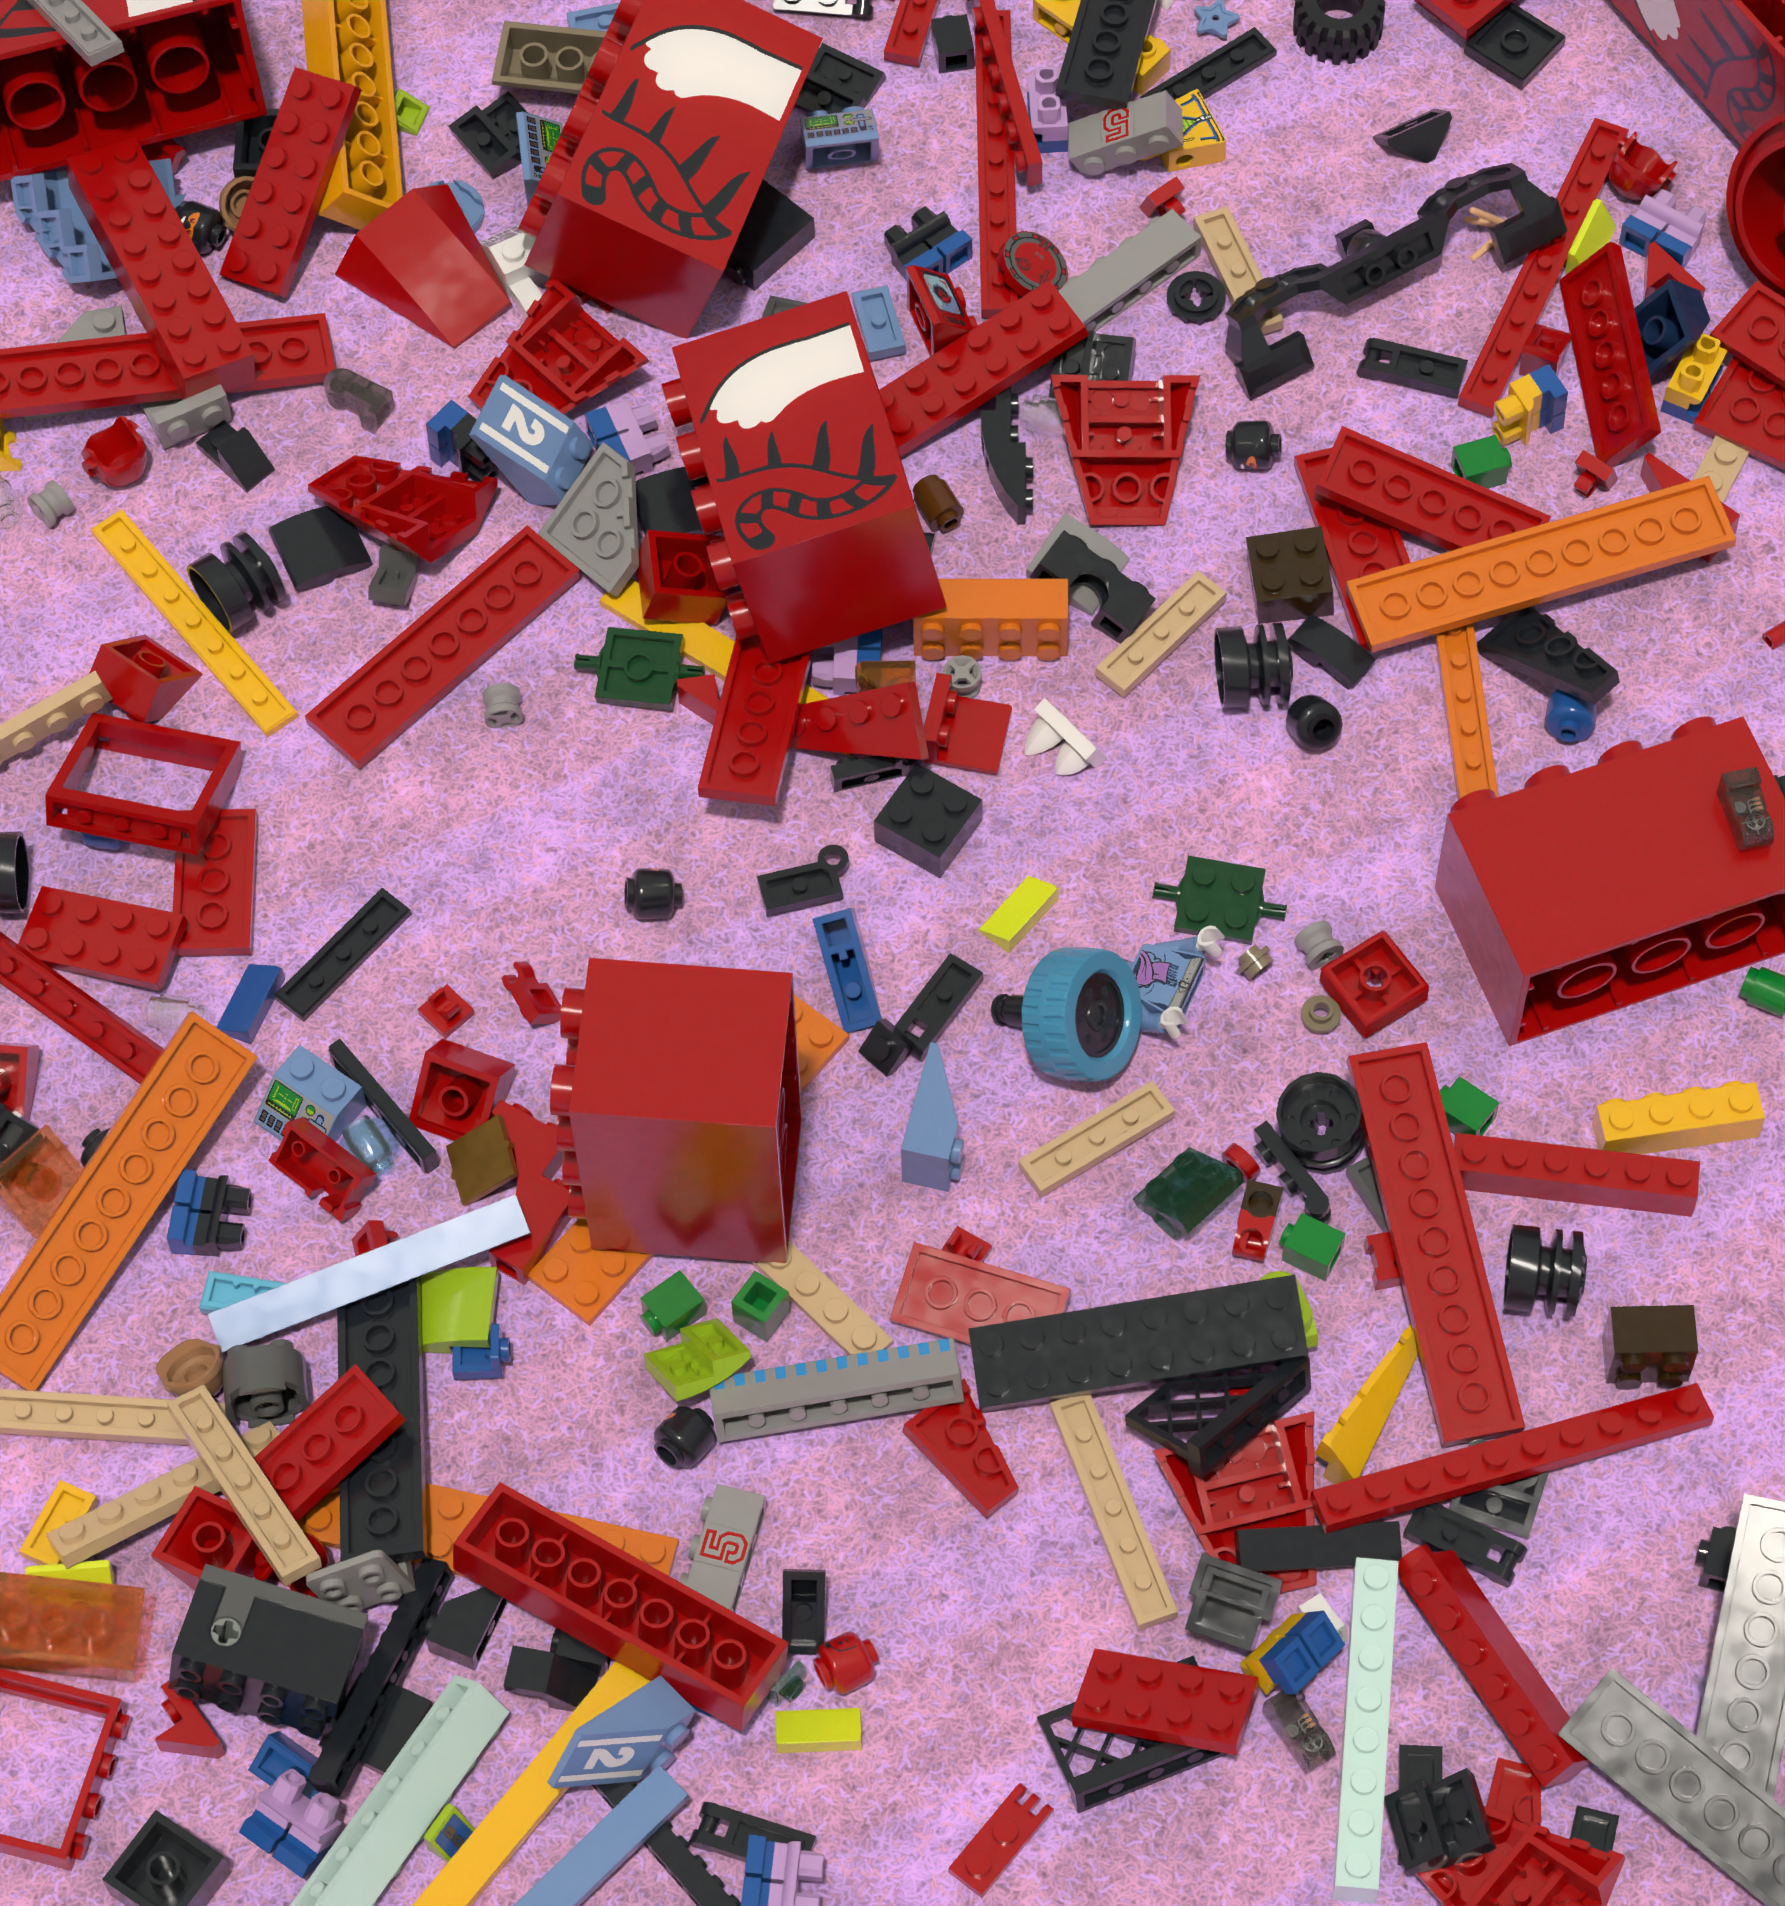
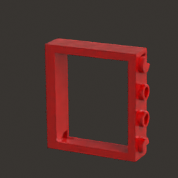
[45,713,241,855]
[0,1668,130,1871]

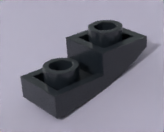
[1287,614,1376,689]

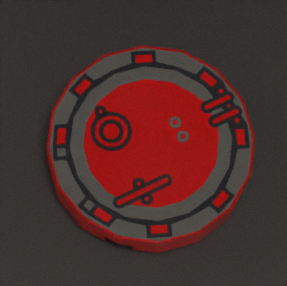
[997,231,1068,296]

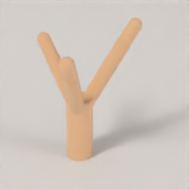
[1464,207,1507,261]

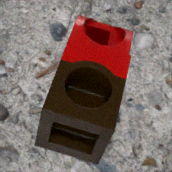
[1232,1179,1284,1263]

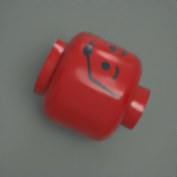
[813,1631,879,1695]

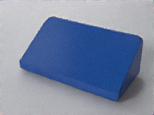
[216,964,285,1045]
[248,1731,333,1800]

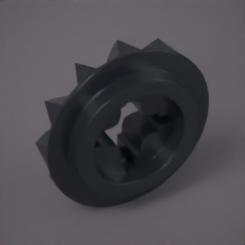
[1167,271,1226,325]

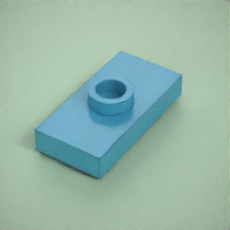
[199,1271,286,1314]

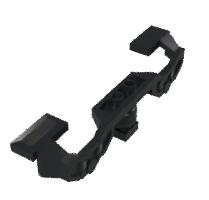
[1225,163,1568,400]

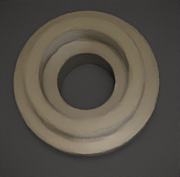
[1236,944,1274,980]
[1301,995,1341,1034]

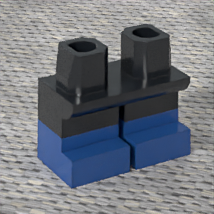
[884,206,972,281]
[426,399,499,482]
[166,1169,253,1257]

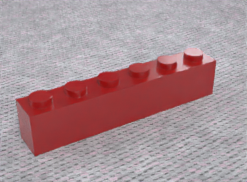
[1453,1133,1700,1217]
[1400,1550,1592,1788]

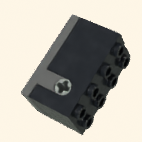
[168,1564,369,1738]

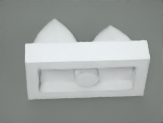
[1025,698,1107,775]

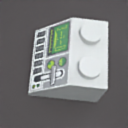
[479,224,550,298]

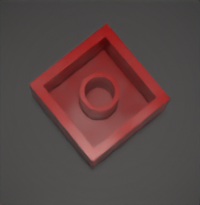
[637,530,728,625]

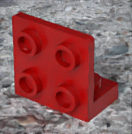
[923,673,1012,775]

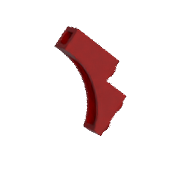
[488,1099,572,1285]

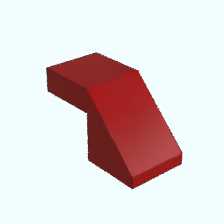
[676,674,720,725]

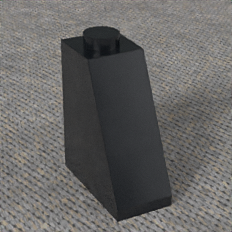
[727,179,815,291]

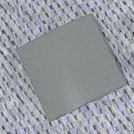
[1026,513,1130,616]

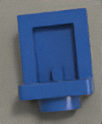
[452,1324,511,1380]

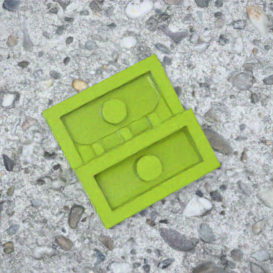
[420,1267,499,1354]
[643,1318,751,1401]

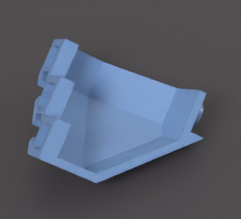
[10,159,187,284]

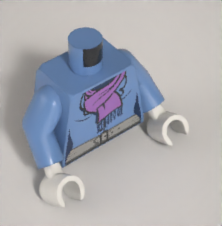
[1123,925,1225,1039]

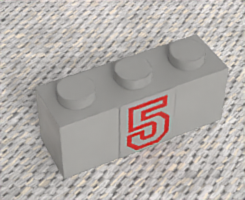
[1068,90,1183,176]
[679,1484,767,1613]

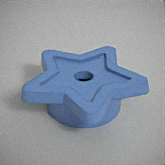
[1194,0,1240,39]

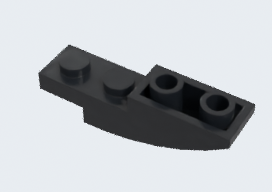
[981,386,1033,525]

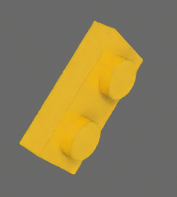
[19,1480,99,1565]

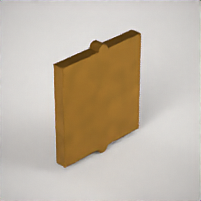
[446,1115,519,1206]

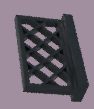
[1125,1358,1311,1479]
[1037,1655,1227,1814]

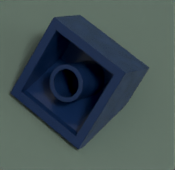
[1635,279,1711,377]

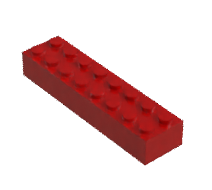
[66,137,255,400]
[453,1482,789,1732]

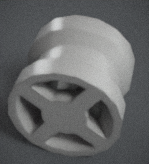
[27,480,74,528]
[943,655,981,698]
[482,683,523,728]
[1294,920,1344,970]

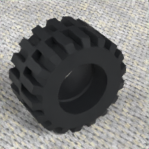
[1293,0,1385,65]

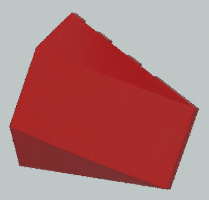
[335,184,512,349]
[468,277,649,414]
[1050,374,1200,526]
[308,455,498,563]
[1152,1411,1317,1594]
[1415,1806,1625,1906]

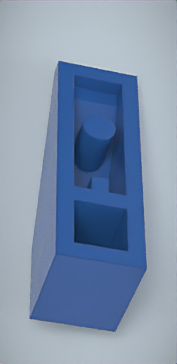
[812,908,882,1033]

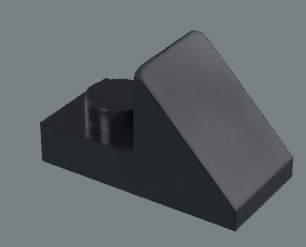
[196,420,275,493]
[782,1569,827,1654]

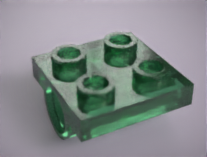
[1132,1147,1245,1240]

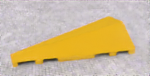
[1315,1323,1419,1484]

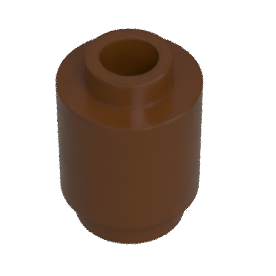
[913,474,964,532]

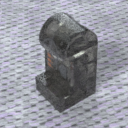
[324,368,395,435]
[1716,767,1774,850]
[1262,1690,1336,1773]

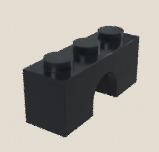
[1029,530,1156,644]

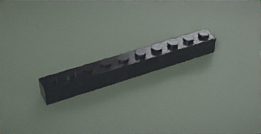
[308,1558,455,1797]
[592,1782,741,1906]

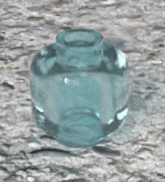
[339,1115,399,1177]

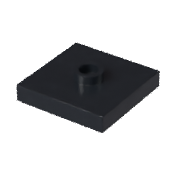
[1464,2,1566,89]

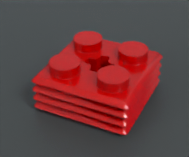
[1319,930,1429,1037]

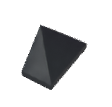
[1372,109,1452,164]

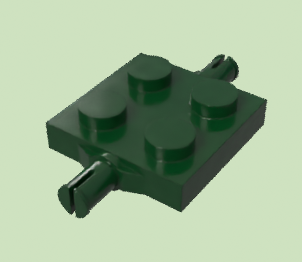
[574,627,705,711]
[1152,855,1287,945]

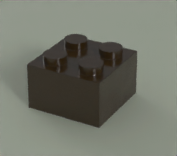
[1246,526,1334,624]
[1602,1305,1698,1389]

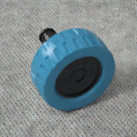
[990,947,1142,1082]

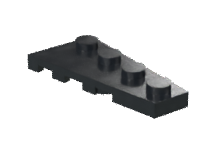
[1477,605,1620,705]

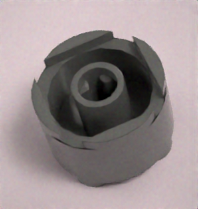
[222,1339,309,1428]

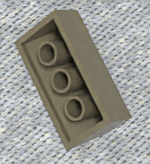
[492,21,606,94]

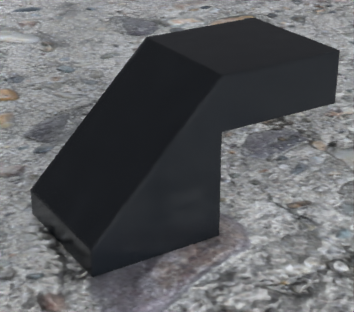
[503,1645,599,1712]

